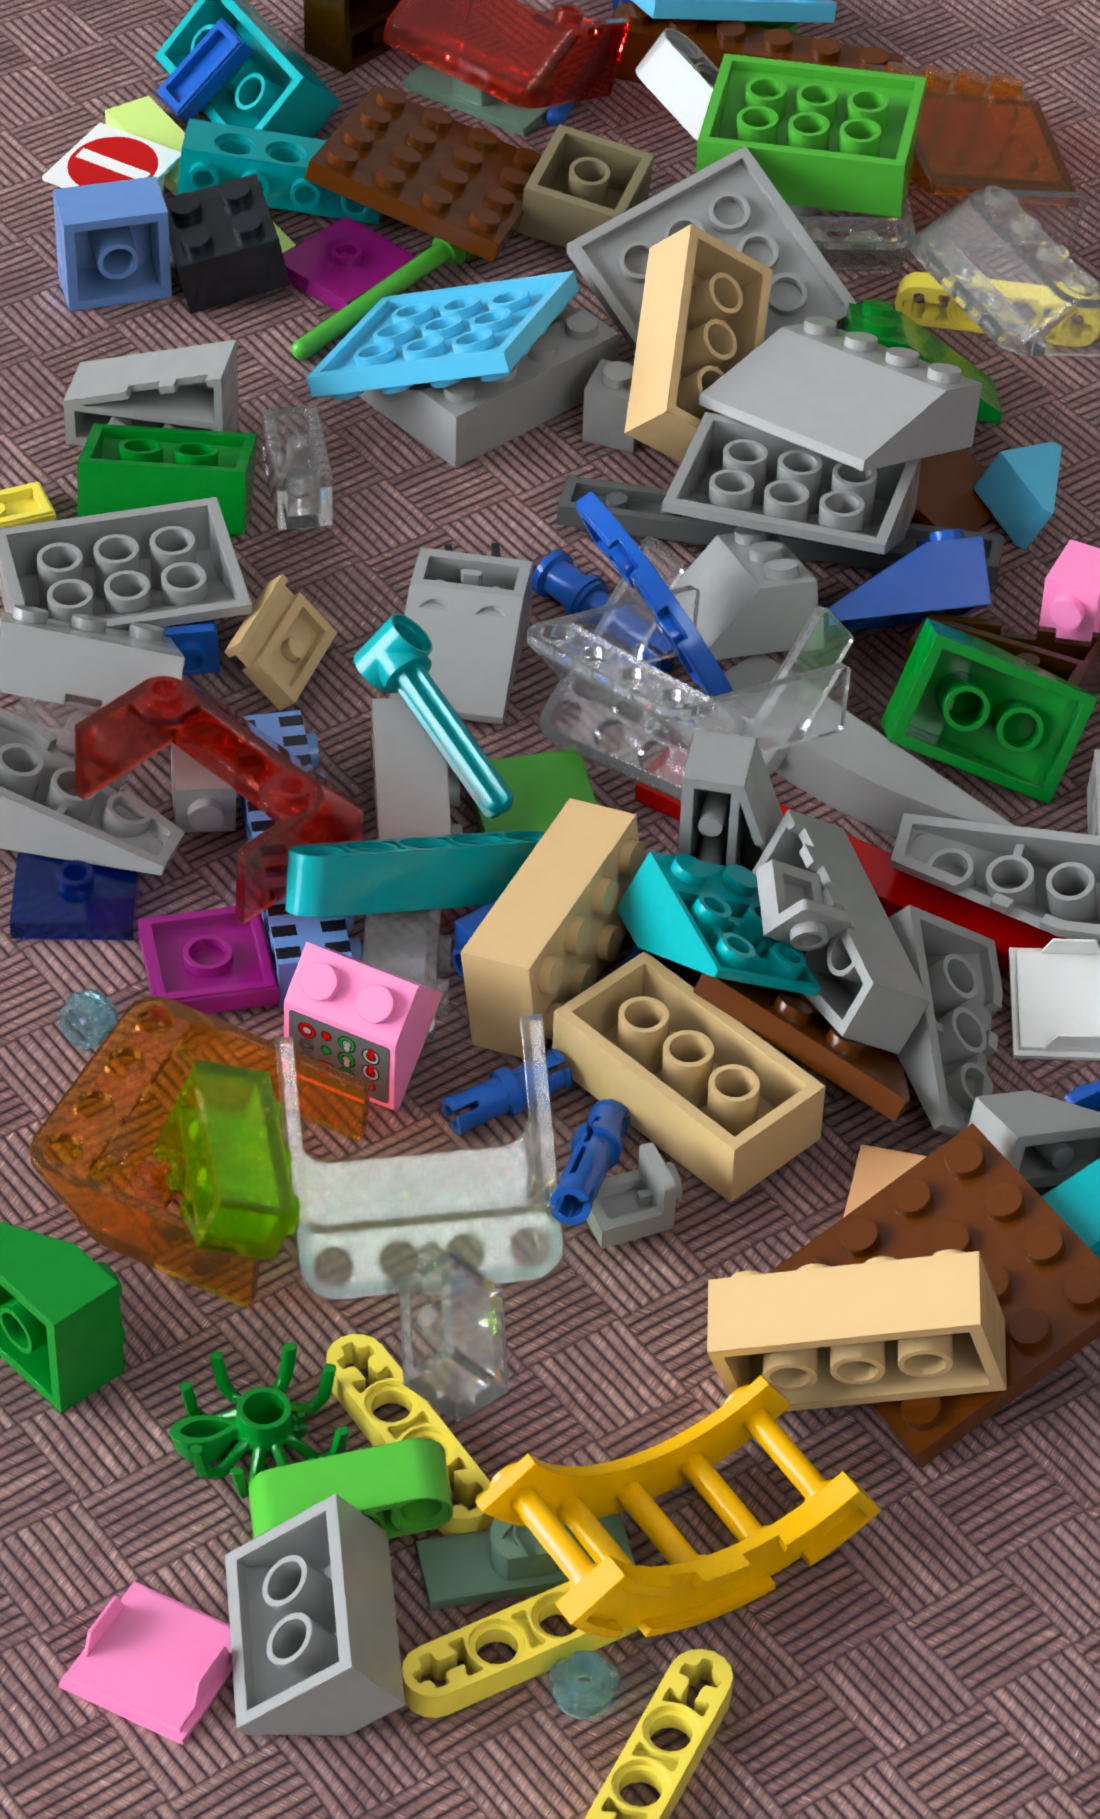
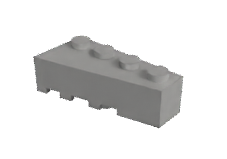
[752,809,930,1054]

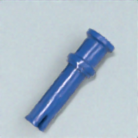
[532,550,679,674]

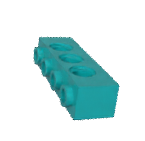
[177,118,381,225]

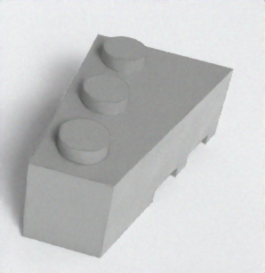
[63,339,239,447]
[0,605,185,727]
[371,698,463,840]
[678,729,783,872]

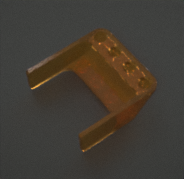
[30,996,371,1308]

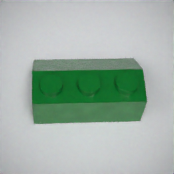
[78,424,258,538]

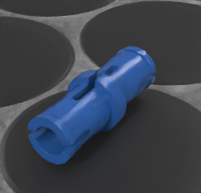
[441,1049,572,1136]

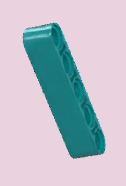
[285,830,545,918]

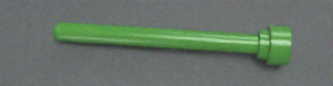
[291,237,474,360]

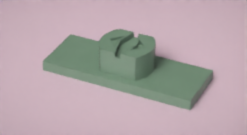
[403,55,552,137]
[415,1512,635,1611]

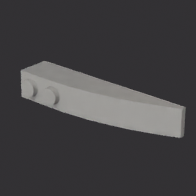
[708,654,1014,838]

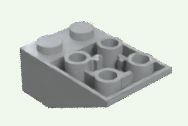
[390,547,533,725]

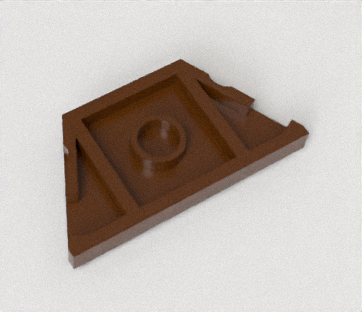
[693,973,910,1122]

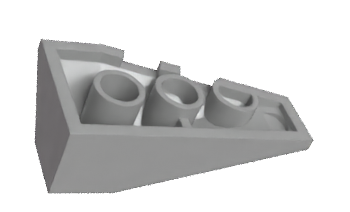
[0,708,185,876]
[891,813,1100,942]
[888,905,1003,1137]

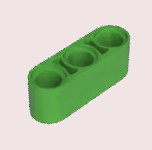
[248,1438,453,1539]

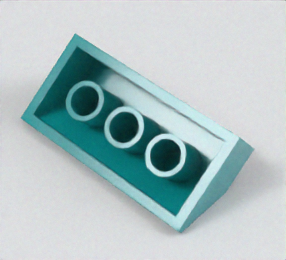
[154,0,341,138]

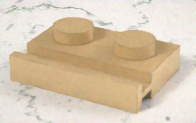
[224,574,338,711]

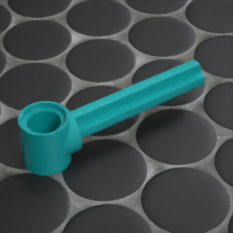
[354,613,514,819]

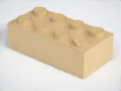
[624,224,773,463]
[460,798,645,1061]
[552,951,826,1203]
[707,1249,1007,1412]

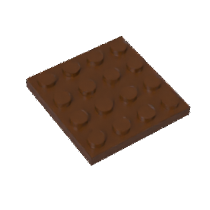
[304,85,542,262]
[769,1123,1100,1468]

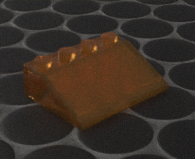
[863,61,1078,205]

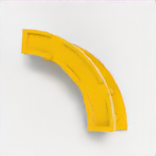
[475,1375,882,1638]

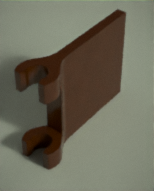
[913,449,992,532]

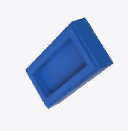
[156,18,254,124]

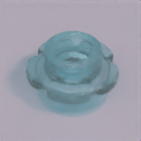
[59,989,119,1049]
[549,1650,620,1719]

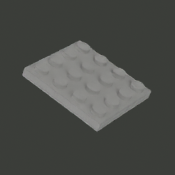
[567,145,857,352]

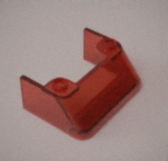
[382,0,630,109]
[75,676,364,924]

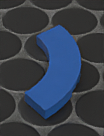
[575,491,733,702]

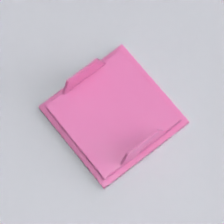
[59,1581,233,1745]

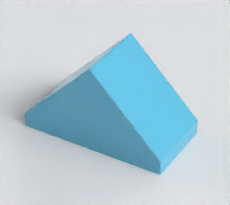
[973,441,1062,550]

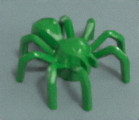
[169,1342,349,1498]

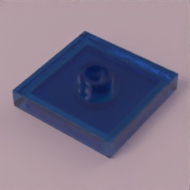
[9,852,140,940]

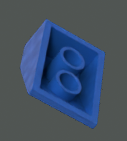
[818,529,992,635]

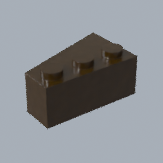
[304,0,448,74]

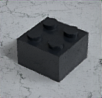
[164,174,290,314]

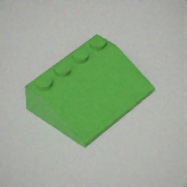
[696,53,927,218]

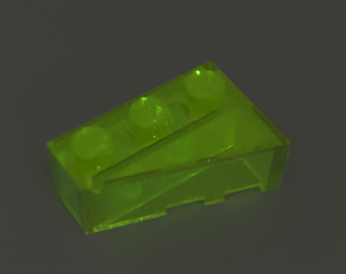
[152,1060,301,1260]

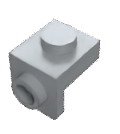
[756,859,850,951]
[586,1142,682,1249]

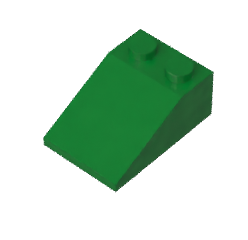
[843,299,1002,424]
[880,618,1098,804]
[0,1222,125,1413]

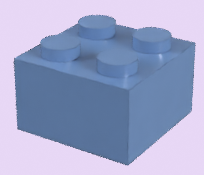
[53,176,172,312]

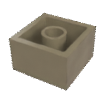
[519,124,655,248]

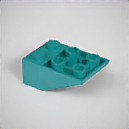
[616,851,821,996]

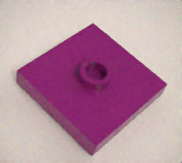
[283,216,417,311]
[138,903,280,1021]

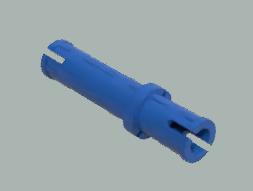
[549,1099,630,1225]

